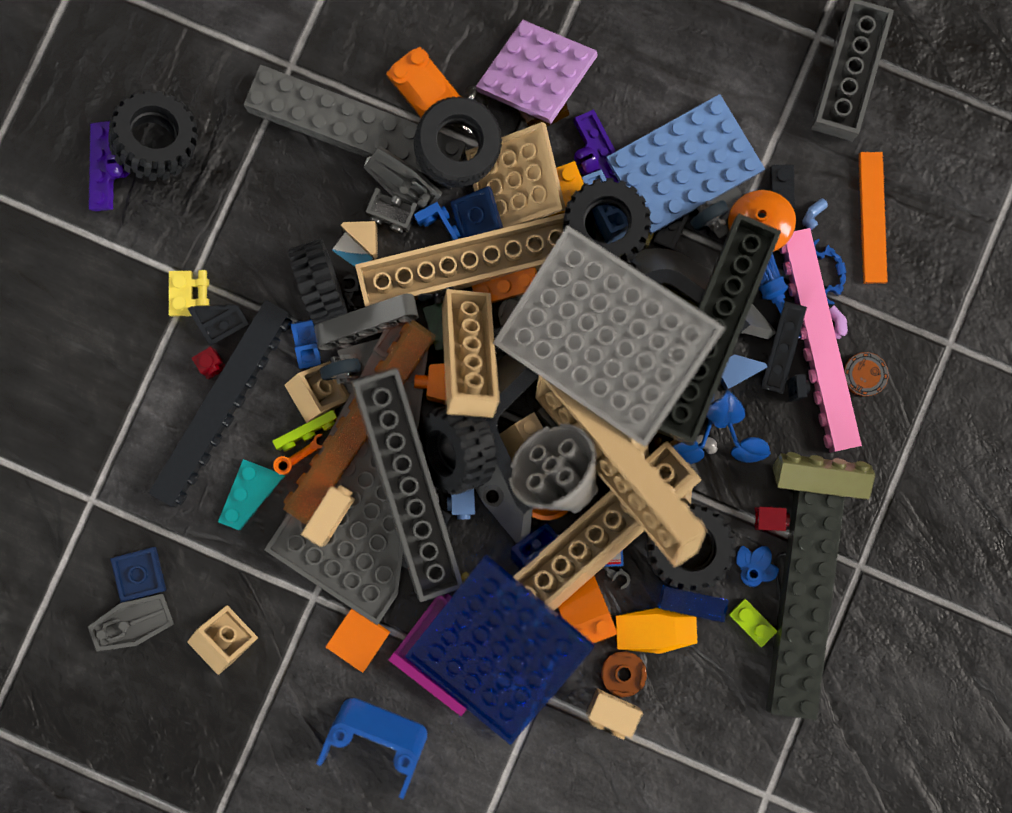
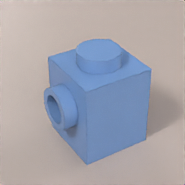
[447,489,475,520]

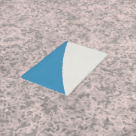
[332,232,373,267]

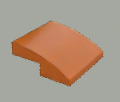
[326,608,390,673]

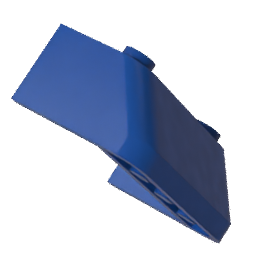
[317,697,428,799]

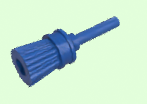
[758,253,801,338]

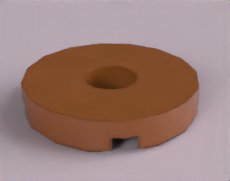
[601,651,647,697]

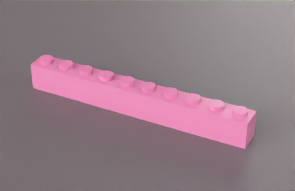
[779,228,862,453]

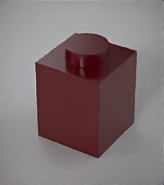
[755,507,790,531]

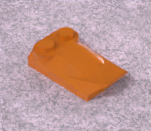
[386,47,460,118]

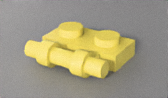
[169,270,209,316]

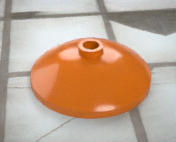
[728,190,796,252]

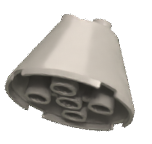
[509,424,598,513]

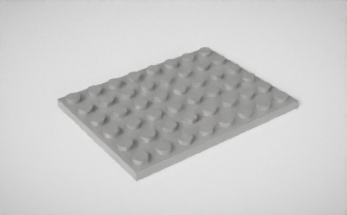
[493,225,725,447]

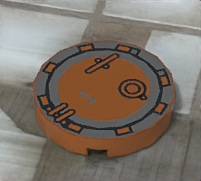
[844,352,889,397]

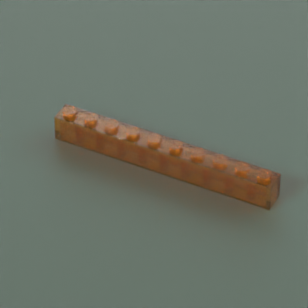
[283,320,436,525]

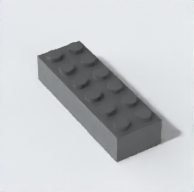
[810,0,894,141]

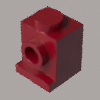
[192,346,226,380]

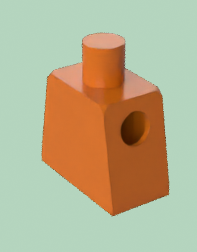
[414,363,447,405]

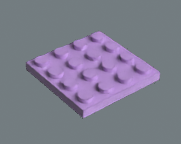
[476,20,597,124]

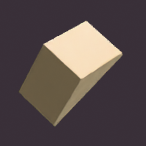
[341,221,378,260]

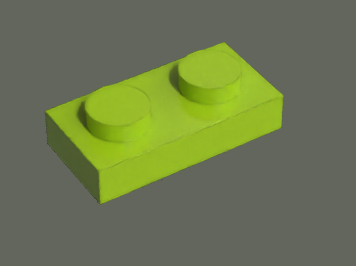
[728,599,778,647]

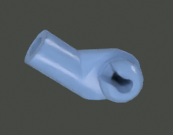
[802,199,828,230]

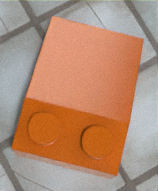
[558,576,617,650]

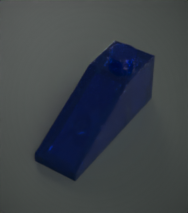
[658,585,729,622]

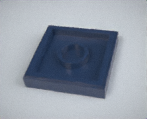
[450,186,503,238]
[110,547,166,602]

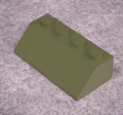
[773,452,875,499]

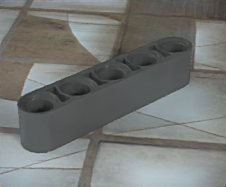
[314,293,419,350]

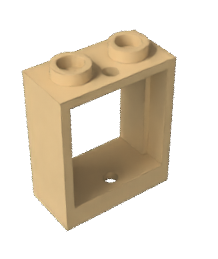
[301,485,355,547]

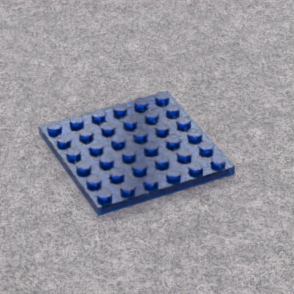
[404,555,595,745]

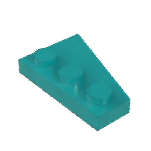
[218,459,286,530]

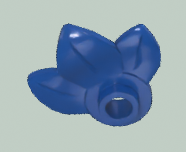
[736,546,779,587]

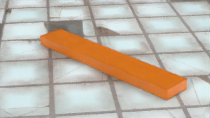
[859,152,887,284]

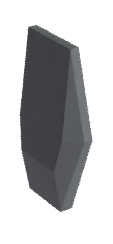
[364,146,442,209]
[88,594,174,651]

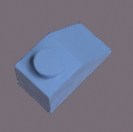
[720,354,767,391]

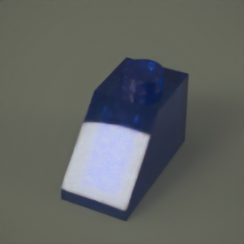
[511,523,559,570]

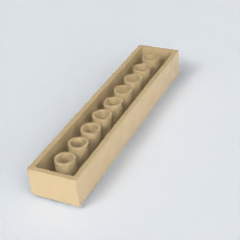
[355,213,565,307]
[535,375,706,567]
[495,441,701,631]

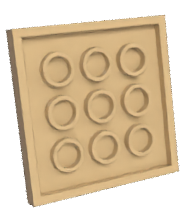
[465,122,565,228]

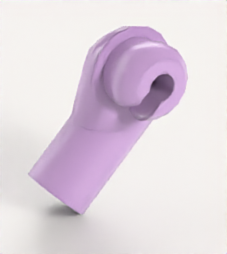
[829,306,848,339]

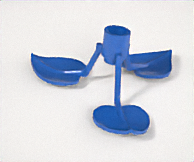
[672,391,771,464]

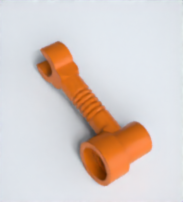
[273,434,323,475]

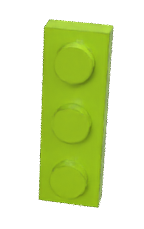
[272,410,338,452]

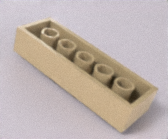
[442,289,499,418]

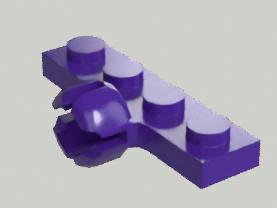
[573,109,619,183]
[89,121,129,211]

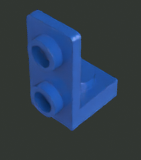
[414,202,461,241]

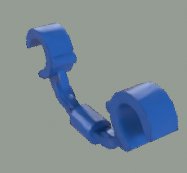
[814,239,847,306]

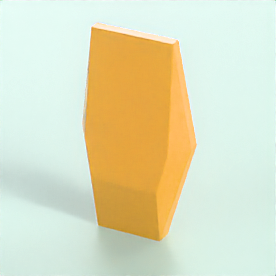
[616,608,697,654]

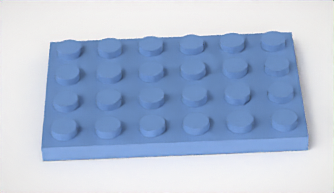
[606,94,765,235]

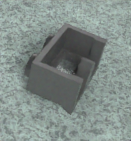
[366,188,418,234]

